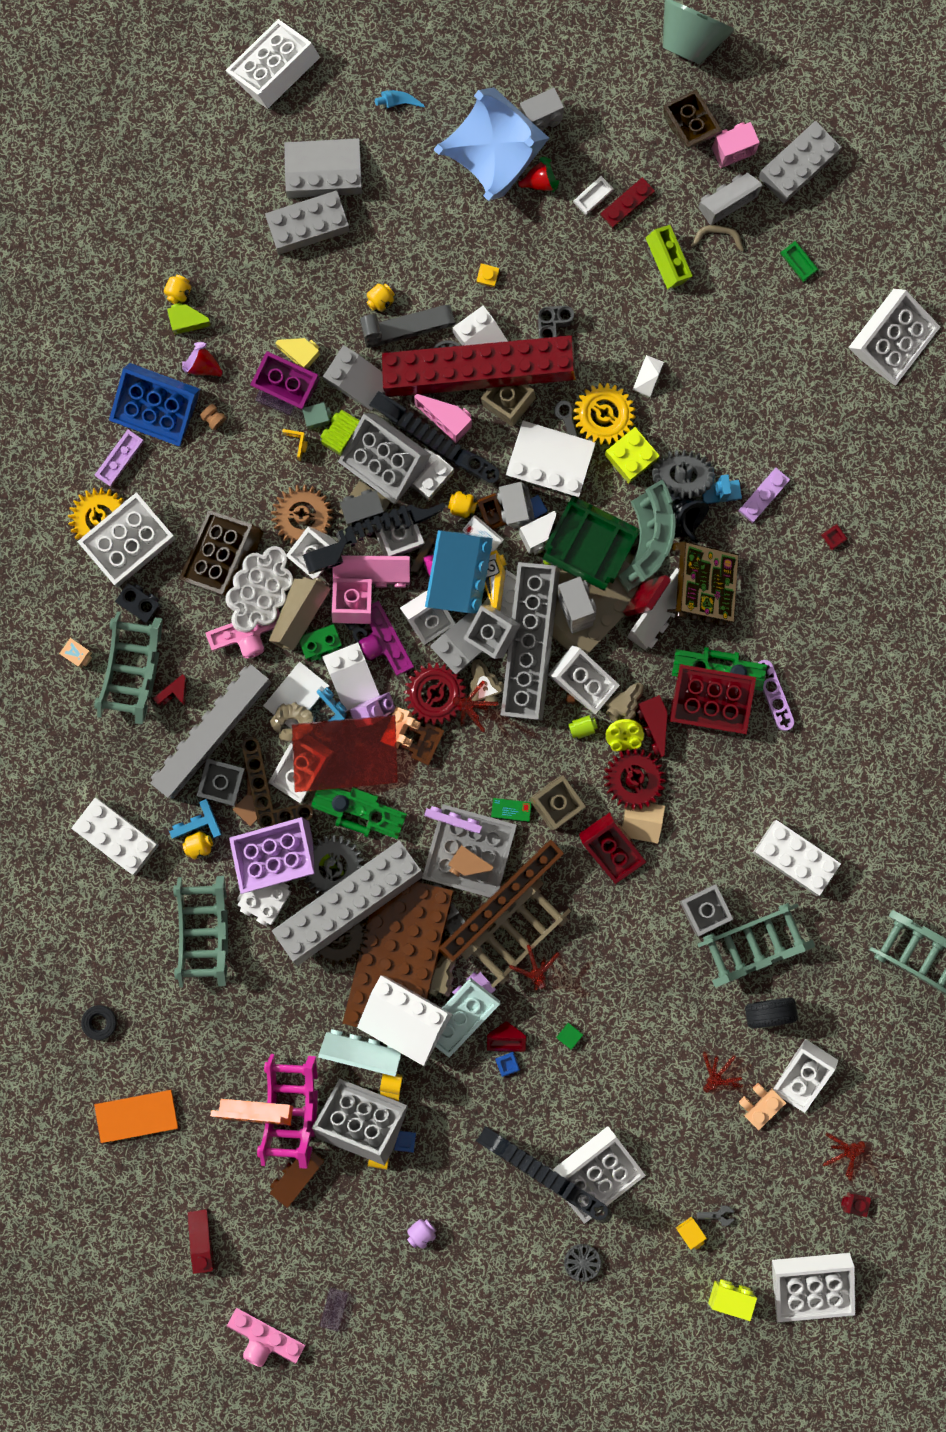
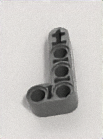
[538,306,574,383]

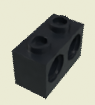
[115,583,162,625]

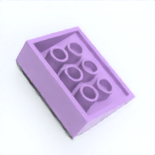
[229,817,315,894]

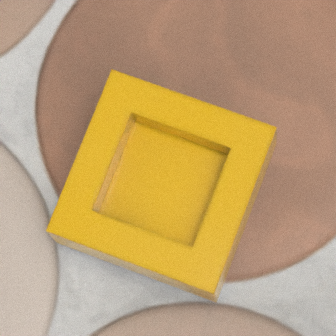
[476,264,499,288]

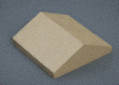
[622,803,665,844]

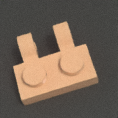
[380,707,421,749]
[739,1083,786,1130]

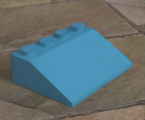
[425,530,493,613]

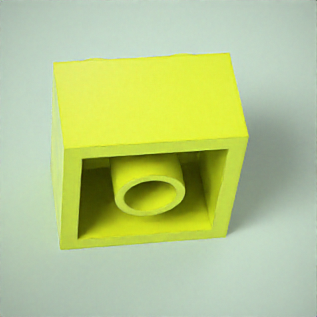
[605,427,659,484]
[708,1279,757,1321]

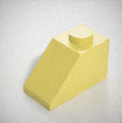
[276,338,320,369]

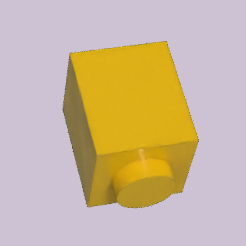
[676,1217,707,1250]

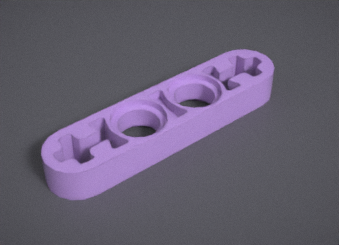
[758,660,794,731]

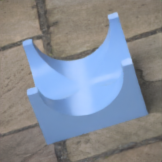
[434,87,549,201]

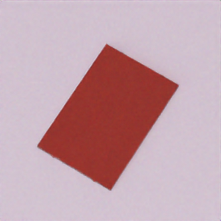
[292,715,398,792]

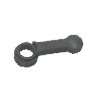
[554,401,577,437]

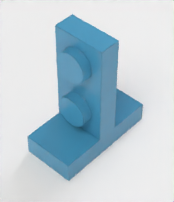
[702,475,742,504]
[169,799,223,839]

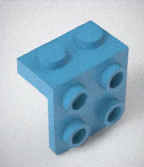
[316,686,347,734]

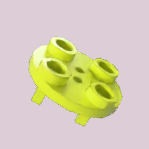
[606,719,644,751]

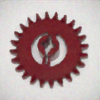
[404,662,467,725]
[603,748,666,811]

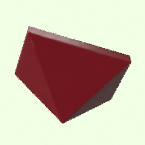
[487,1022,526,1052]

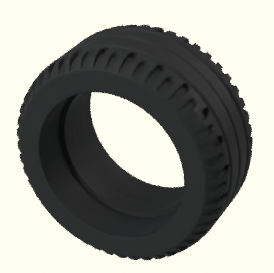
[745,997,798,1029]

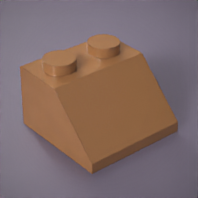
[448,845,494,877]

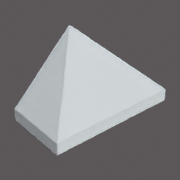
[633,355,664,397]

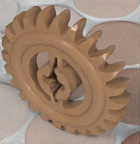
[271,485,334,545]

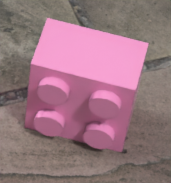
[712,122,760,168]
[332,578,372,624]

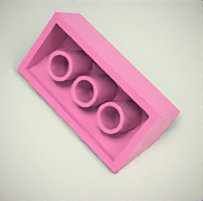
[333,556,410,588]

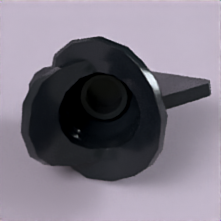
[670,494,709,544]

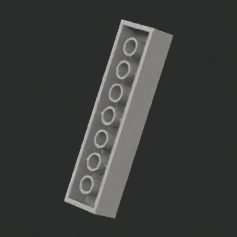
[501,562,560,720]
[151,665,271,800]
[272,840,424,966]

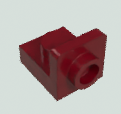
[841,1192,871,1217]

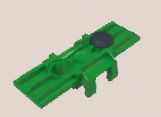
[672,647,767,691]
[311,782,407,839]

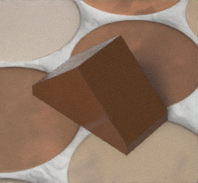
[477,493,506,530]

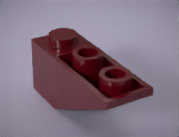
[636,695,667,758]

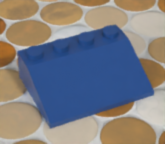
[109,363,201,447]

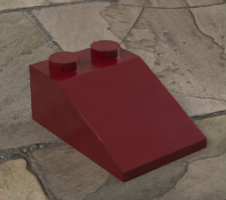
[579,812,646,884]

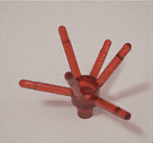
[452,681,499,733]
[509,945,559,992]
[702,1051,743,1093]
[823,1133,865,1181]

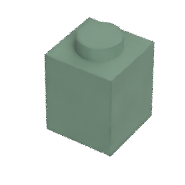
[302,403,332,430]

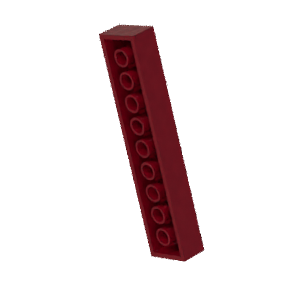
[382,335,576,397]

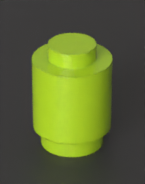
[568,715,598,739]

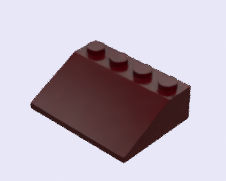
[669,664,756,734]

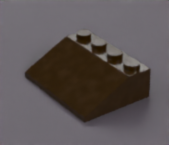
[179,510,264,598]

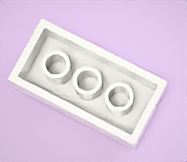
[71,798,159,876]
[753,820,841,896]

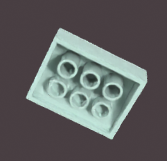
[318,1029,401,1076]

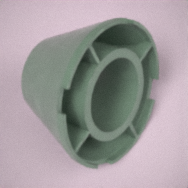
[663,0,735,64]

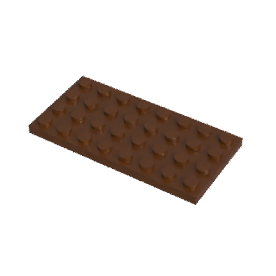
[342,882,455,1027]

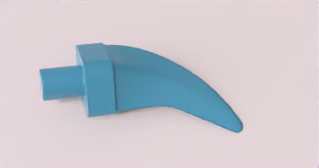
[375,90,425,108]

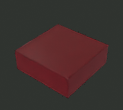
[821,524,848,551]

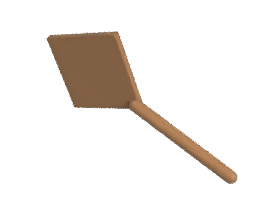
[233,763,265,826]

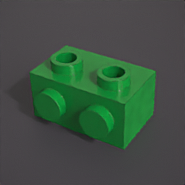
[299,624,343,662]

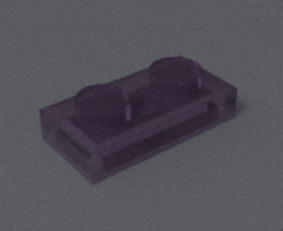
[255,390,295,416]

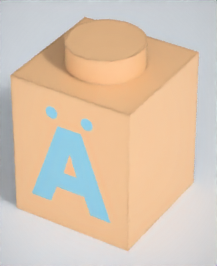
[59,638,92,668]

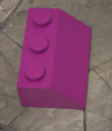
[250,351,320,409]

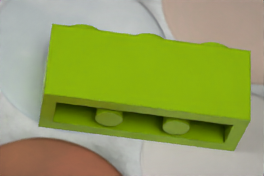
[646,225,692,289]

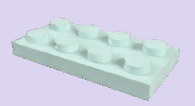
[435,978,500,1057]

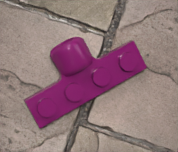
[359,601,414,677]

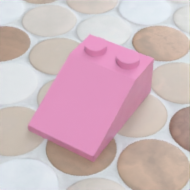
[414,394,472,443]

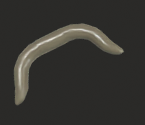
[691,225,744,251]

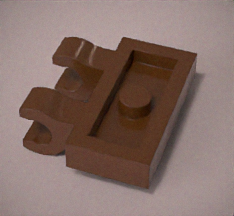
[401,723,444,765]

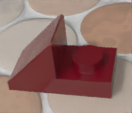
[153,674,187,706]

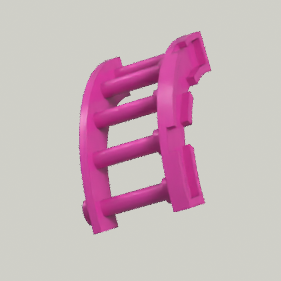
[257,1054,318,1169]

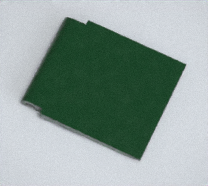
[542,496,640,591]

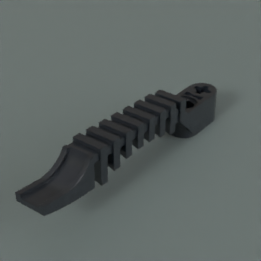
[369,391,499,486]
[302,503,445,574]
[476,1126,612,1223]

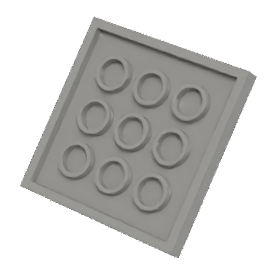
[422,804,517,898]

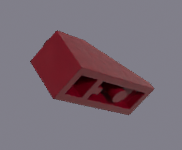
[188,1209,215,1274]

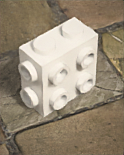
[237,883,292,926]

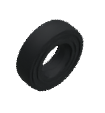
[81,1005,117,1040]

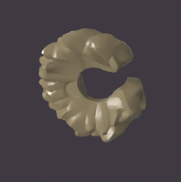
[270,702,316,742]

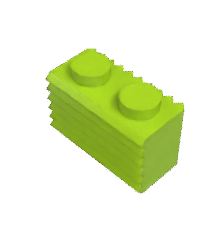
[321,410,359,456]

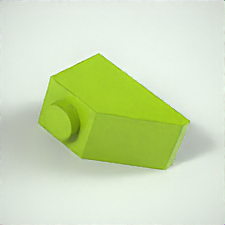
[167,303,211,335]

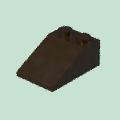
[663,89,722,149]

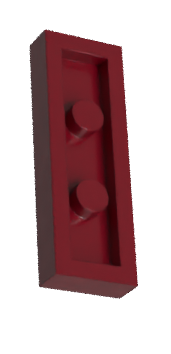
[600,177,655,229]

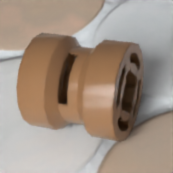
[200,404,226,431]

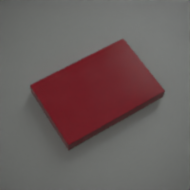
[622,575,671,617]

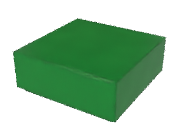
[556,1023,583,1050]

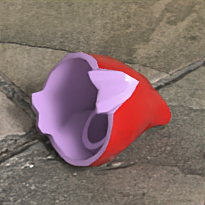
[182,342,223,377]

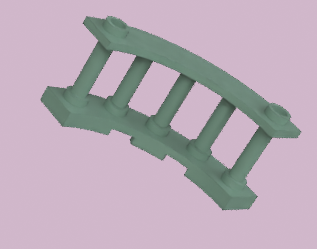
[617,479,675,593]
[94,611,162,724]
[173,876,228,988]
[697,903,815,987]
[869,910,946,1000]

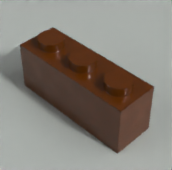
[269,1149,325,1208]

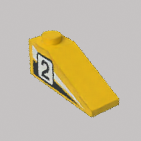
[485,550,507,611]

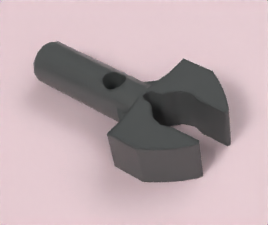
[697,1205,734,1226]

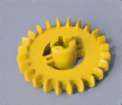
[573,383,636,445]
[68,487,124,540]

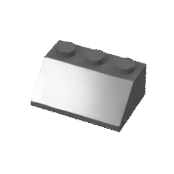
[698,173,762,225]

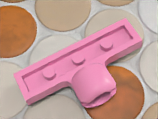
[205,609,280,658]
[227,1308,305,1367]

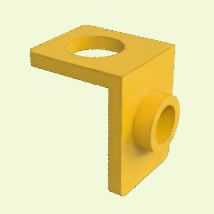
[282,429,308,461]

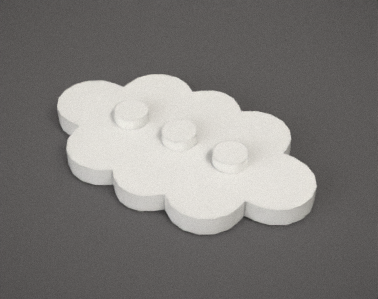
[226,546,293,633]

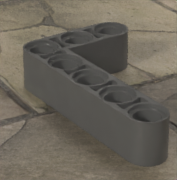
[360,305,456,348]

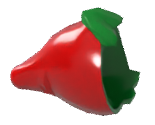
[518,157,559,192]

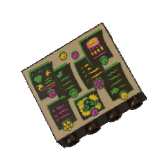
[667,542,739,626]

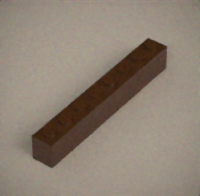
[437,839,564,962]

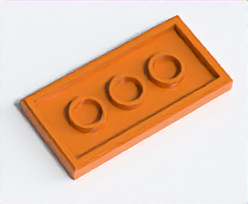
[94,1089,178,1143]

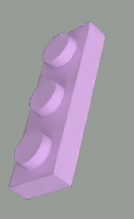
[95,429,144,487]
[739,468,790,523]
[424,806,482,834]

